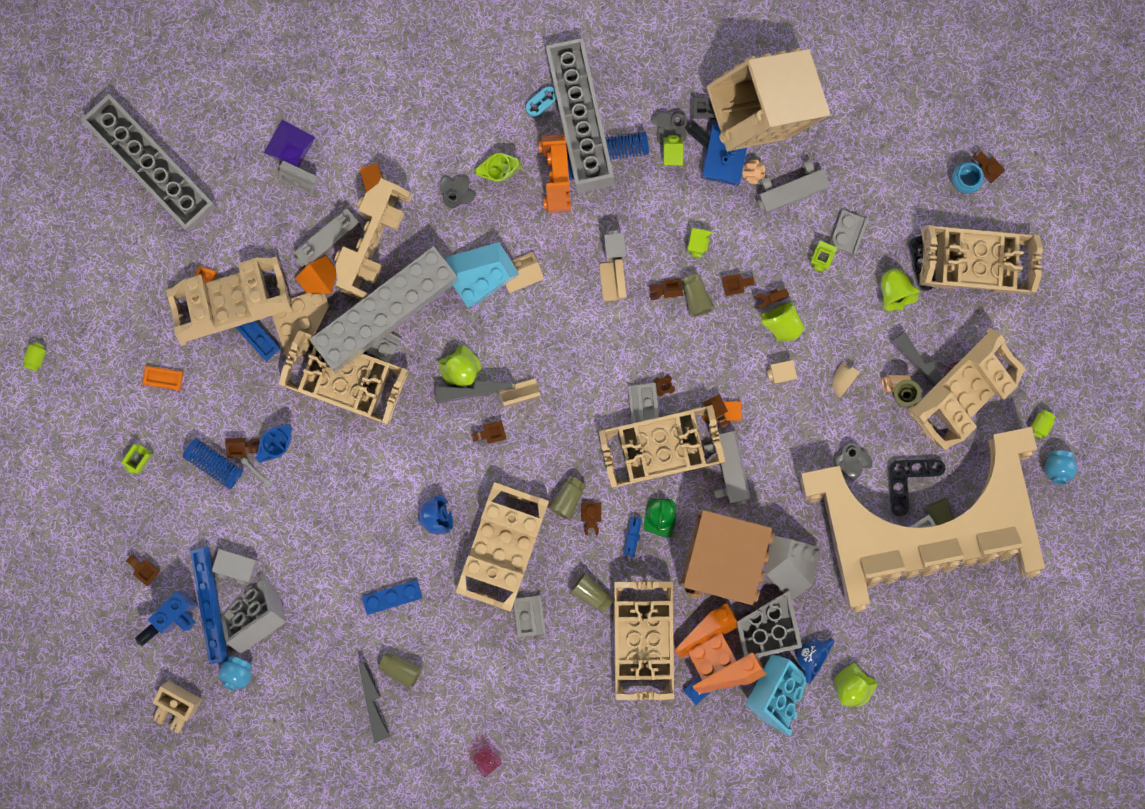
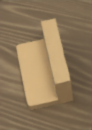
[506,252,544,293]
[599,259,626,301]
[500,378,541,408]

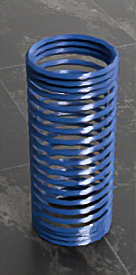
[605,131,649,161]
[182,438,243,490]

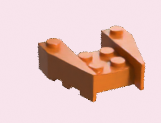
[538,134,571,214]
[674,603,767,694]

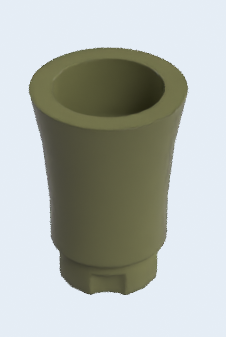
[682,274,715,317]
[894,380,921,408]
[547,476,586,521]
[923,498,954,526]
[569,572,614,613]
[378,652,423,690]

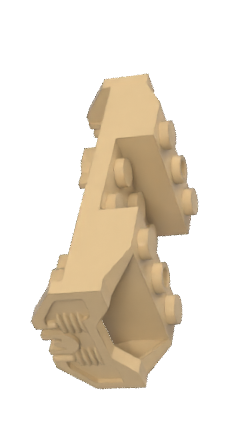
[334,178,412,300]
[919,225,1043,294]
[166,256,292,346]
[908,328,1026,451]
[279,330,409,425]
[599,405,726,488]
[456,482,549,612]
[614,581,674,700]

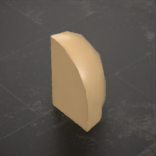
[832,363,860,398]

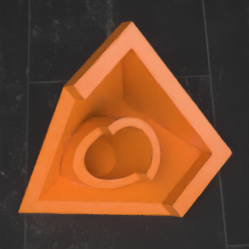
[295,256,337,294]

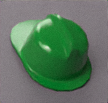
[644,499,677,538]

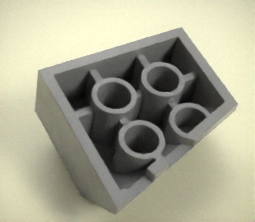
[764,536,821,600]
[221,571,286,654]
[737,591,802,657]

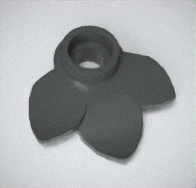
[652,111,687,143]
[440,175,476,208]
[834,442,872,480]

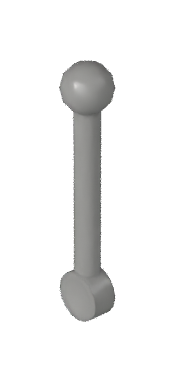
[241,457,272,487]

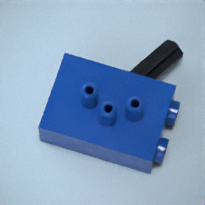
[687,122,747,186]
[135,591,198,646]

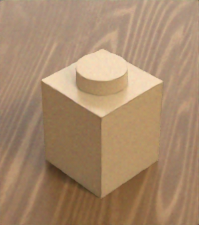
[767,360,797,385]

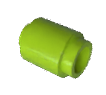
[22,342,47,372]
[1031,410,1056,439]

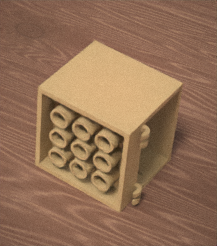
[706,48,831,152]

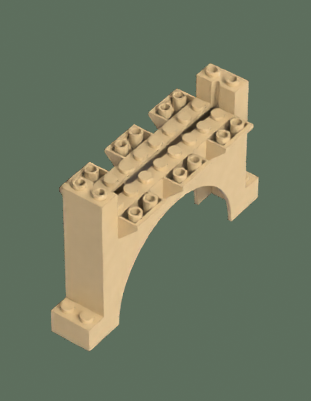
[800,427,1045,613]

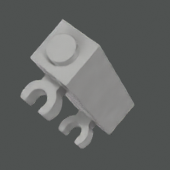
[757,160,830,215]
[294,208,360,267]
[704,431,751,506]

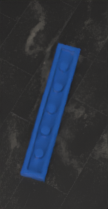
[190,546,228,664]

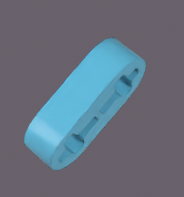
[526,87,557,117]

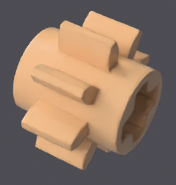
[742,160,765,184]

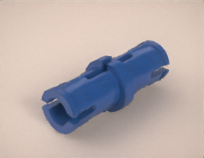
[623,517,642,557]

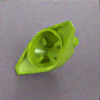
[476,153,523,182]

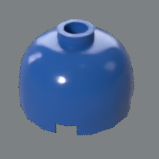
[418,495,453,535]

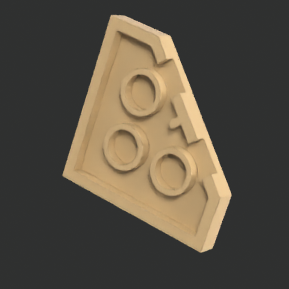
[272,293,330,359]

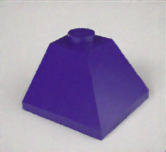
[264,120,315,168]

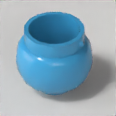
[952,162,984,194]
[1044,450,1077,485]
[218,656,252,692]

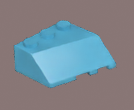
[445,242,519,308]
[745,654,806,736]

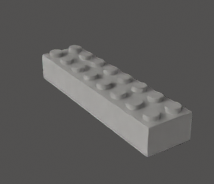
[546,38,615,193]
[81,94,217,233]
[309,246,459,374]

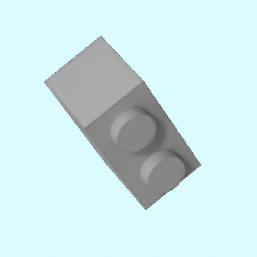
[604,230,626,263]
[212,549,258,585]

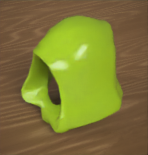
[881,268,921,312]
[760,302,806,342]
[438,344,482,387]
[833,663,878,708]

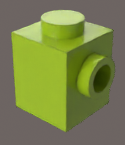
[663,135,683,165]

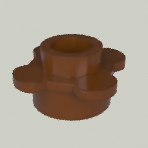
[654,375,675,396]

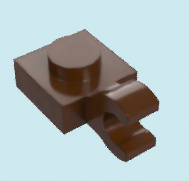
[972,150,1005,184]
[722,274,757,297]
[649,278,683,300]
[754,287,789,309]
[702,394,729,430]
[471,421,506,444]
[225,438,260,458]
[126,555,161,586]

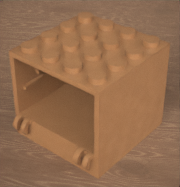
[679,510,774,605]

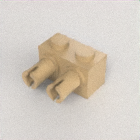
[152,681,202,733]

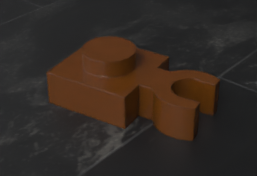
[582,502,601,535]

